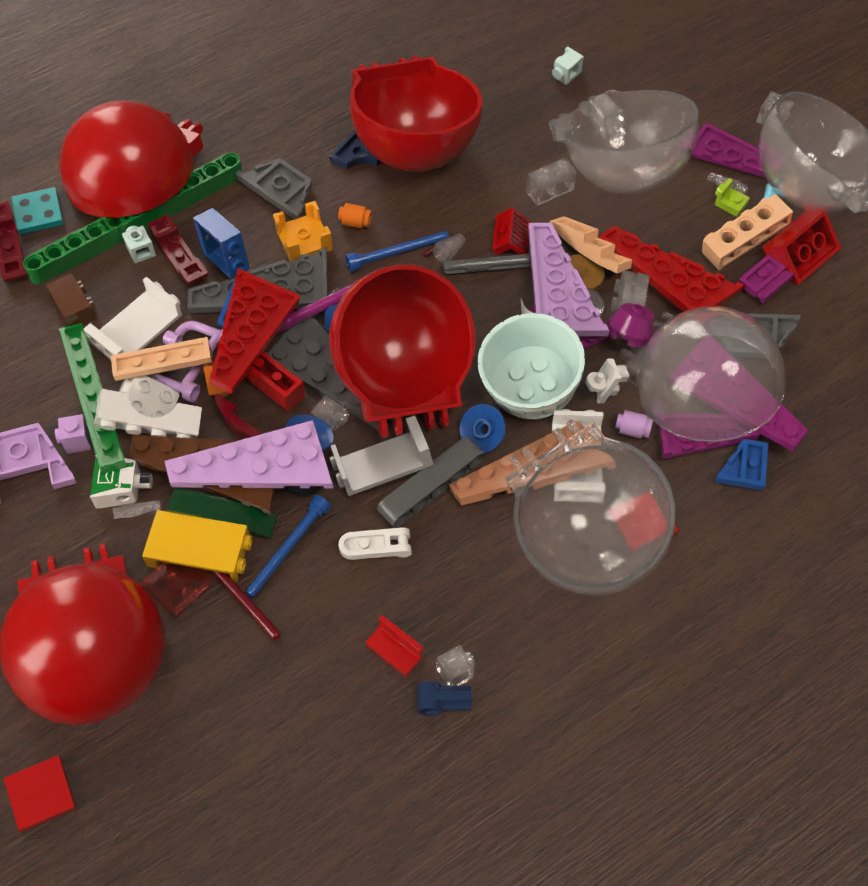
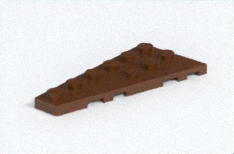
[128,435,275,515]

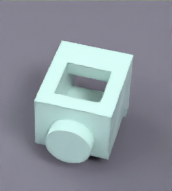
[552,47,584,85]
[122,226,156,264]

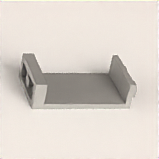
[329,416,434,496]

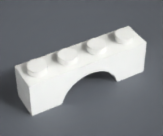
[94,389,202,438]

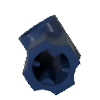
[418,681,472,716]

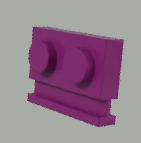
[738,254,794,304]

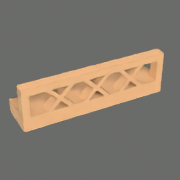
[111,337,213,381]

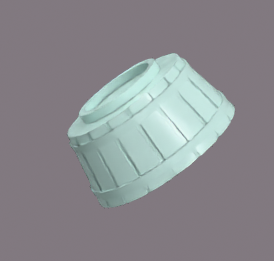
[478,313,585,419]

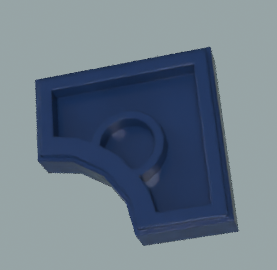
[329,130,381,170]

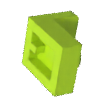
[715,178,750,217]

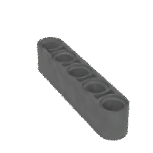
[377,436,486,528]

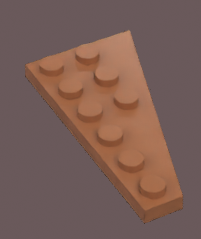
[449,420,617,505]

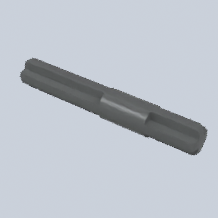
[443,254,531,275]

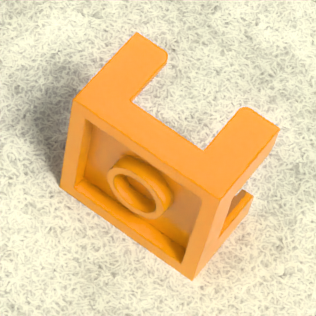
[273,201,333,261]

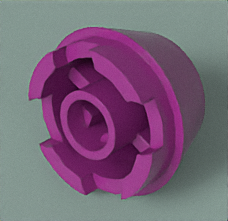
[609,303,654,347]

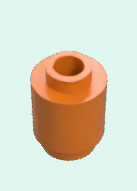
[338,203,372,229]

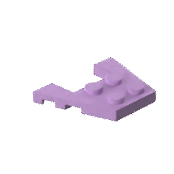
[0,423,76,504]

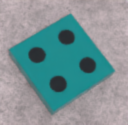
[11,187,64,235]

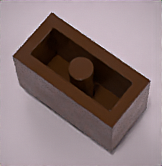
[46,273,96,326]

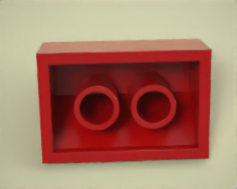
[762,210,841,285]

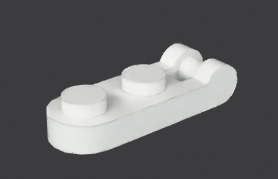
[339,528,412,560]

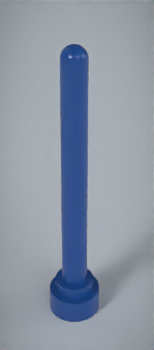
[345,231,449,272]
[246,495,332,597]

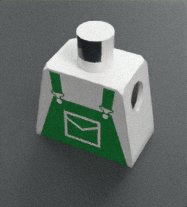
[90,456,153,509]

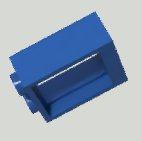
[193,208,250,279]

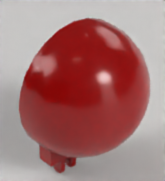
[350,56,482,172]
[59,100,204,218]
[329,265,475,438]
[0,543,165,725]

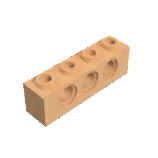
[702,194,793,271]

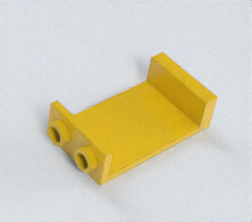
[142,510,252,583]

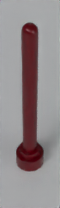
[210,570,281,640]

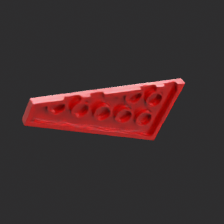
[599,226,744,322]
[210,268,300,394]

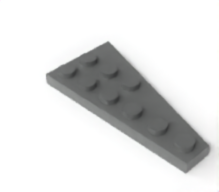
[187,247,327,313]
[268,316,391,430]

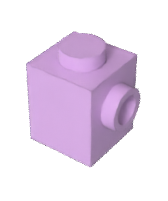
[55,414,92,454]

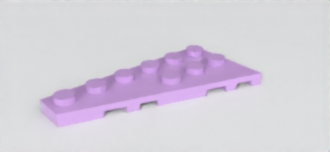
[528,223,609,336]
[165,420,333,488]

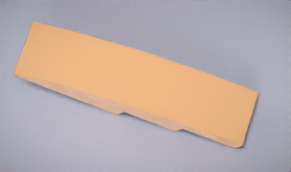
[550,216,632,273]

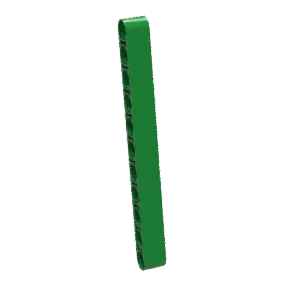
[23,152,243,284]

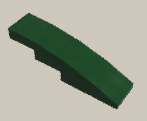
[167,487,277,540]

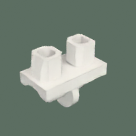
[585,359,629,404]

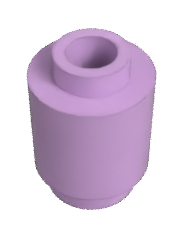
[615,410,653,439]

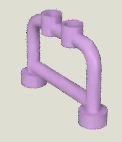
[150,321,223,403]

